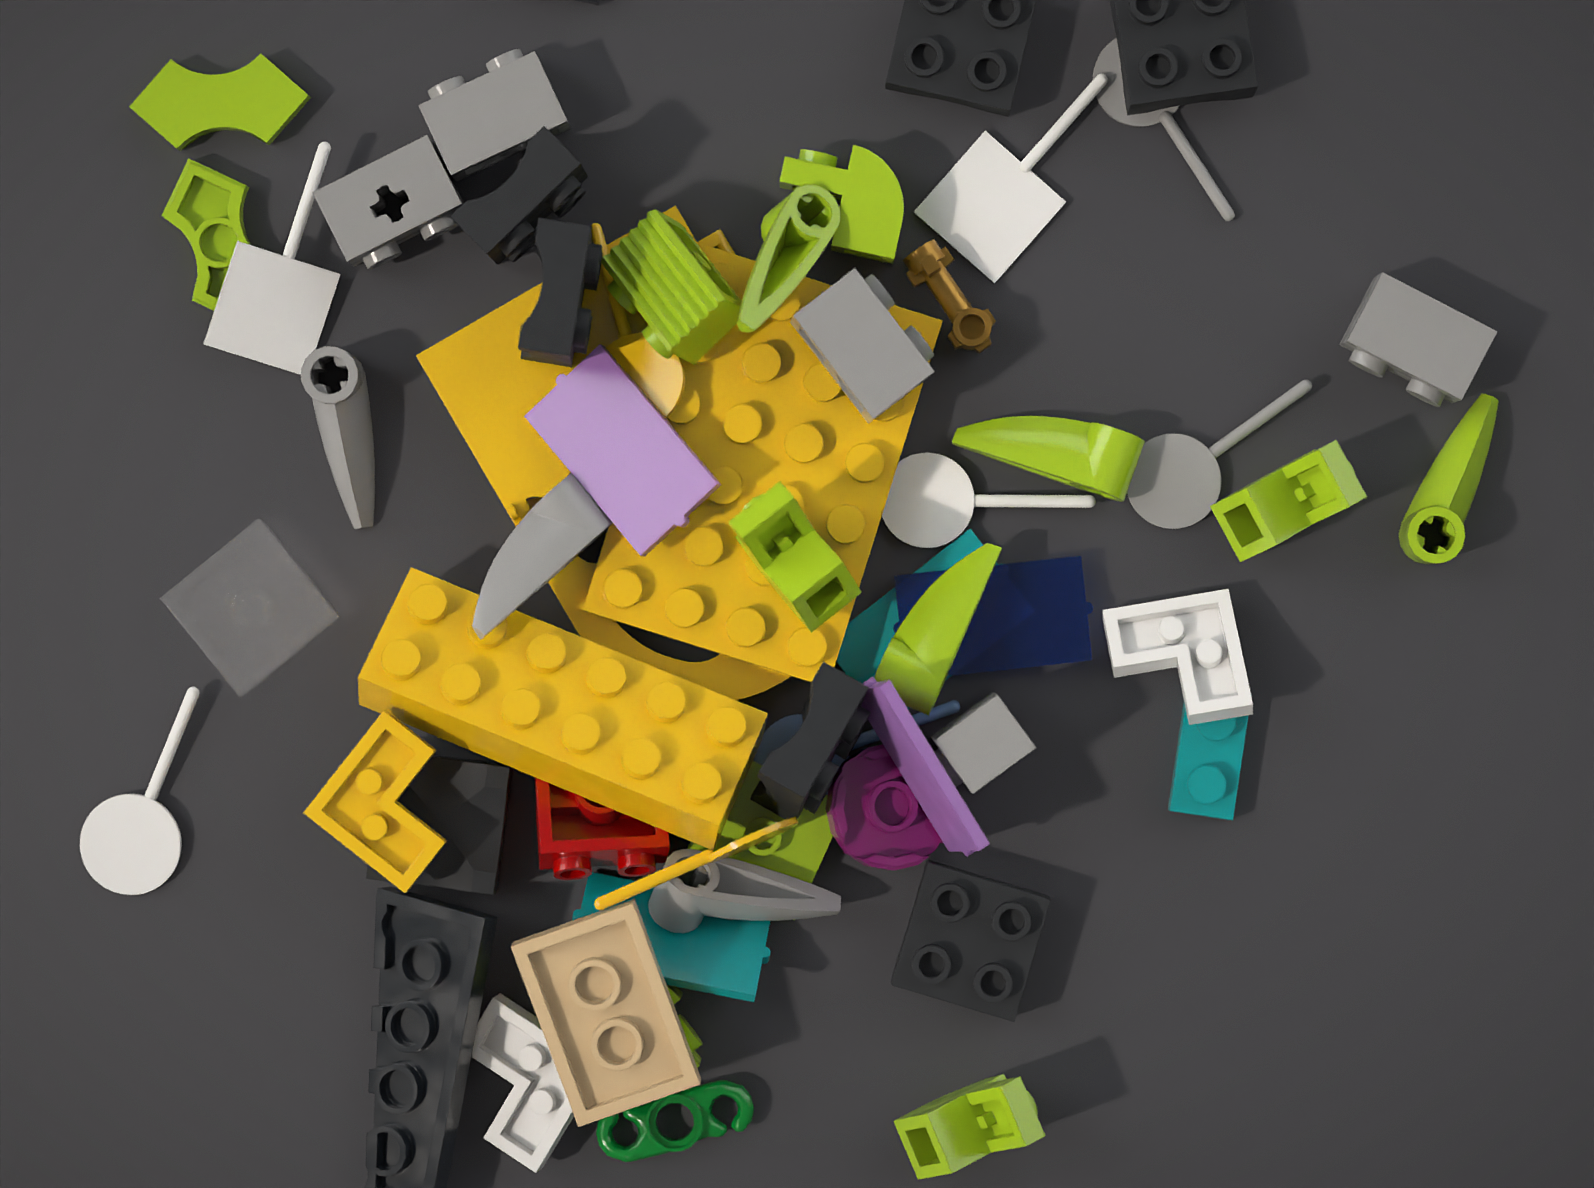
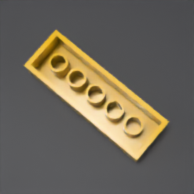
[358,567,768,851]

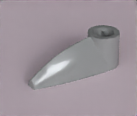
[301,346,375,530]
[472,473,613,640]
[648,849,841,933]

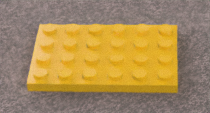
[583,243,943,682]

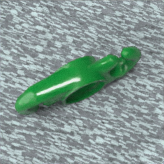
[596,1080,754,1162]

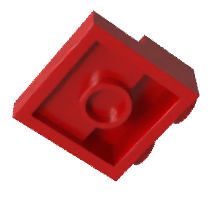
[535,777,670,880]

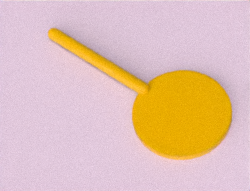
[590,223,685,419]
[594,817,799,910]

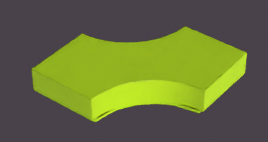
[129,53,311,151]
[162,158,251,311]

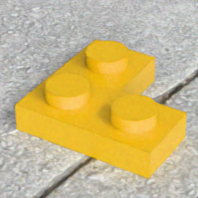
[303,710,447,893]

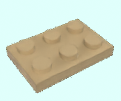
[511,899,701,1127]

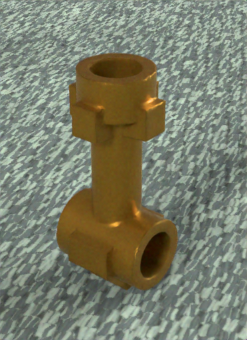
[903,239,996,354]

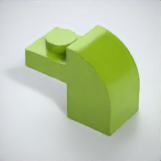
[779,145,904,264]
[1210,440,1367,562]
[729,481,862,632]
[894,1074,1045,1180]

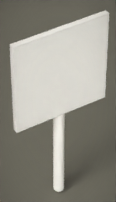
[914,73,1108,283]
[204,142,341,375]

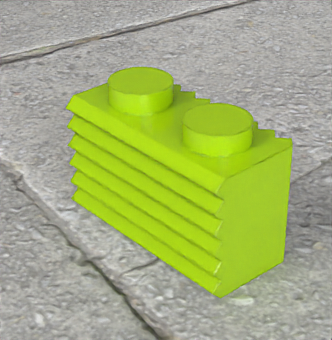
[601,209,742,364]

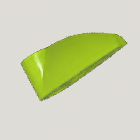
[737,184,841,333]
[1398,393,1499,564]
[952,416,1145,502]
[874,543,1002,716]

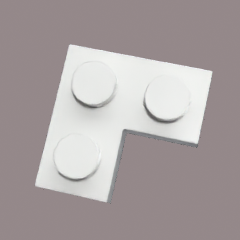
[1102,589,1253,725]
[471,993,574,1173]

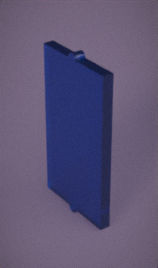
[893,556,1093,676]

